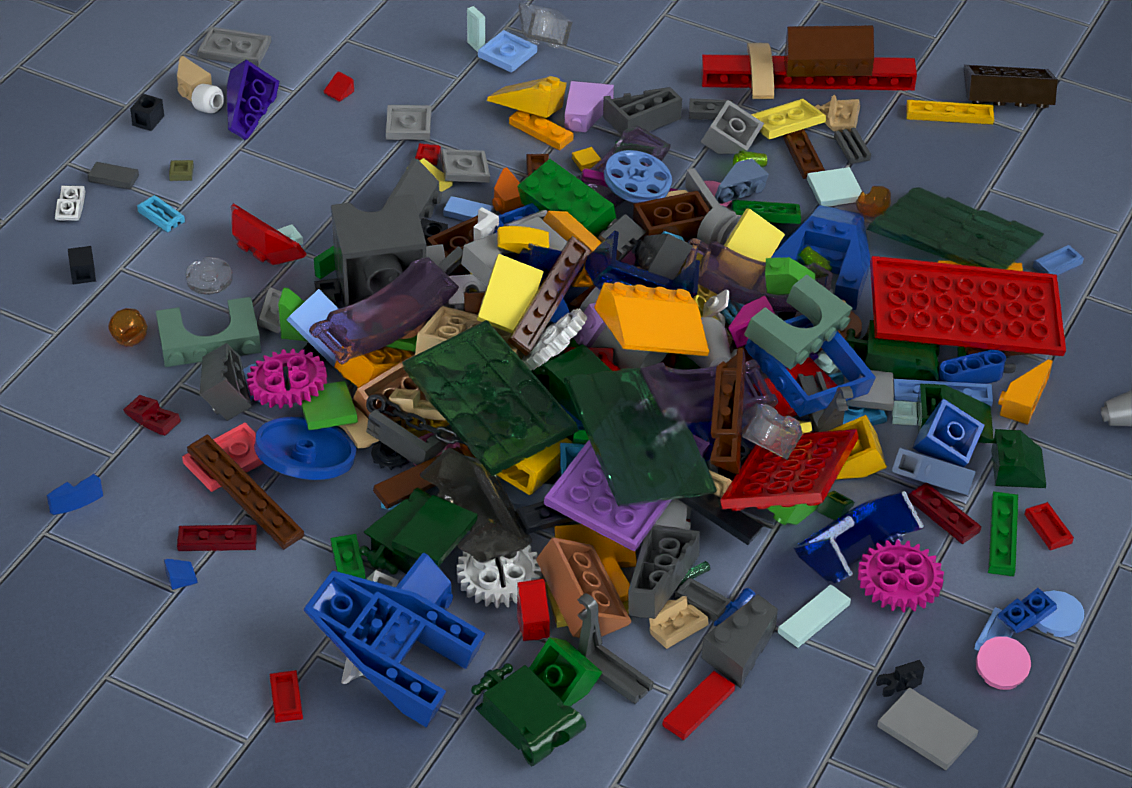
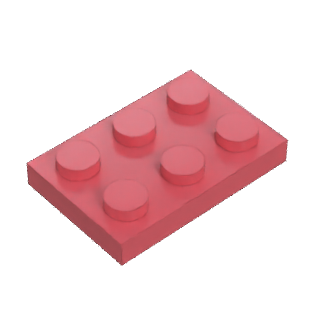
[182,422,263,492]

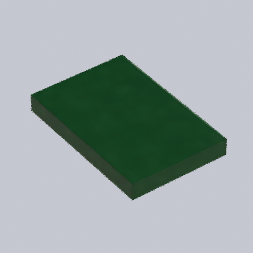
[392,495,478,567]

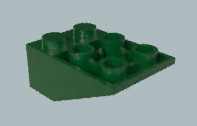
[917,383,994,443]

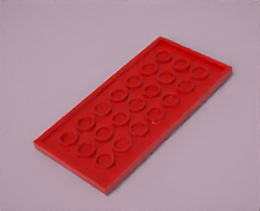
[870,256,1066,356]

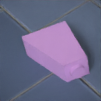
[564,81,614,132]

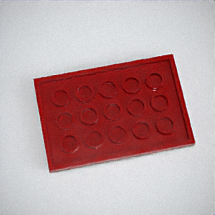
[720,429,859,511]

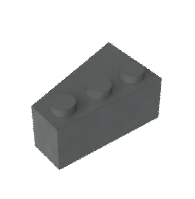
[603,87,682,140]
[597,214,646,278]
[634,234,693,287]
[199,343,252,421]
[701,594,778,688]

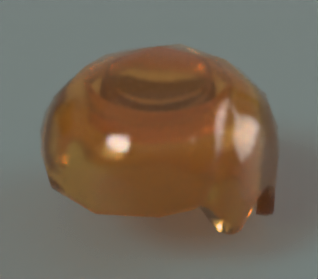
[856,186,891,217]
[108,308,148,347]

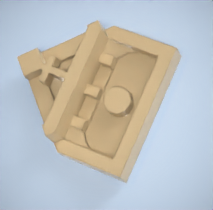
[814,95,860,132]
[649,596,709,649]

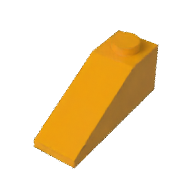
[998,359,1053,425]

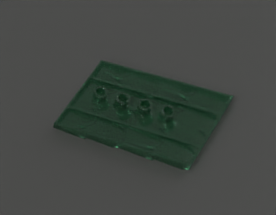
[866,187,1044,269]
[402,320,579,476]
[563,366,717,507]

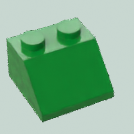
[529,637,603,707]

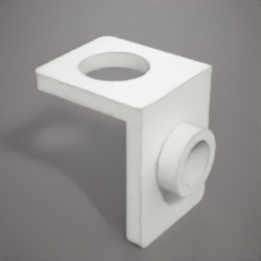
[703,289,729,327]

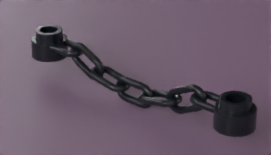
[366,394,497,461]

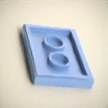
[286,289,369,371]

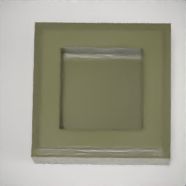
[169,160,194,181]

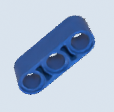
[938,350,1006,384]

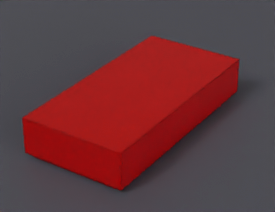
[1024,502,1074,550]
[269,670,303,723]

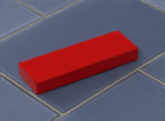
[662,671,735,740]

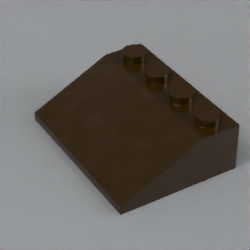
[964,64,1058,108]

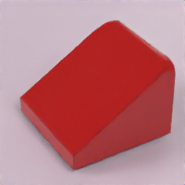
[324,71,354,102]

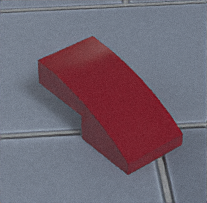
[123,395,181,436]

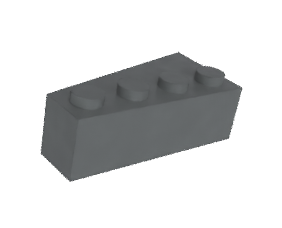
[628,526,700,619]

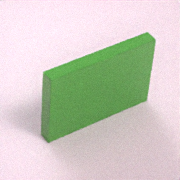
[301,381,358,430]

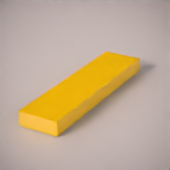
[906,100,994,125]

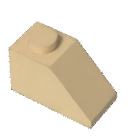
[177,56,212,102]

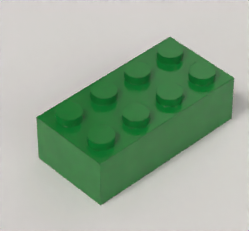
[517,159,616,238]

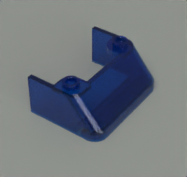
[585,230,700,298]
[794,491,924,584]

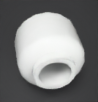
[191,84,224,114]

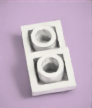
[55,186,86,221]

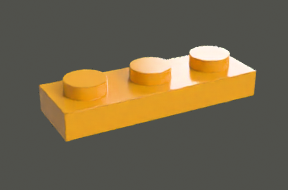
[509,110,574,151]

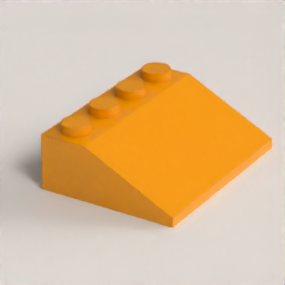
[594,282,709,356]

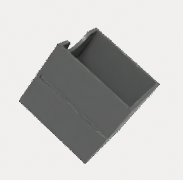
[331,195,428,317]

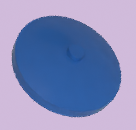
[254,417,356,480]

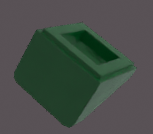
[817,491,855,522]

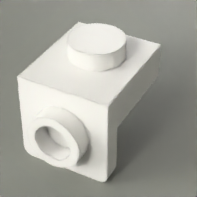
[473,207,499,241]

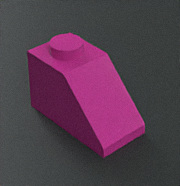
[728,296,776,348]

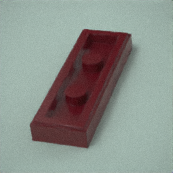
[908,483,982,544]
[177,525,257,551]

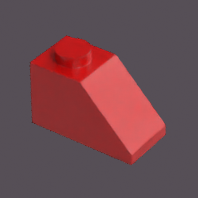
[517,579,550,641]

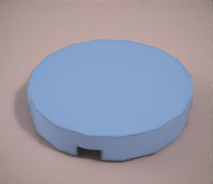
[1035,590,1084,637]

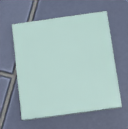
[807,167,864,207]

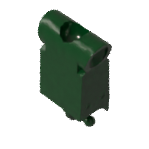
[845,320,940,381]
[540,344,641,431]
[359,487,431,575]
[471,663,586,767]

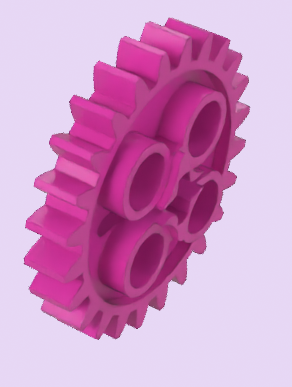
[246,349,327,409]
[858,539,944,612]

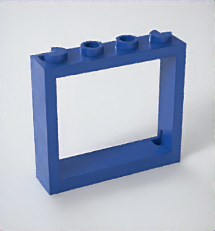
[745,315,876,417]

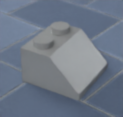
[701,100,764,154]

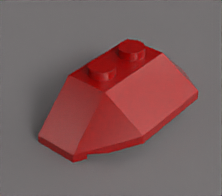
[230,203,307,265]

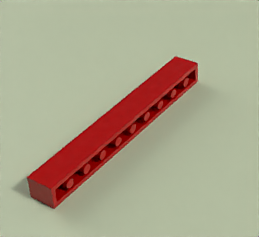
[701,54,917,91]

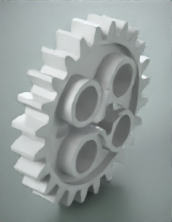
[521,308,587,371]
[456,535,542,608]

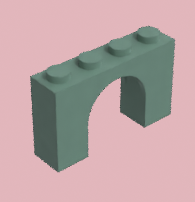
[744,275,852,370]
[156,297,261,367]

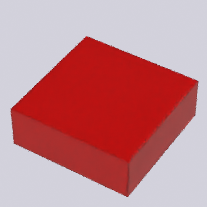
[415,143,441,166]

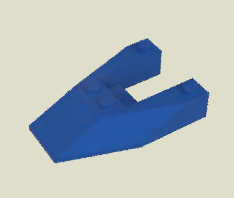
[771,205,871,310]
[304,570,485,728]

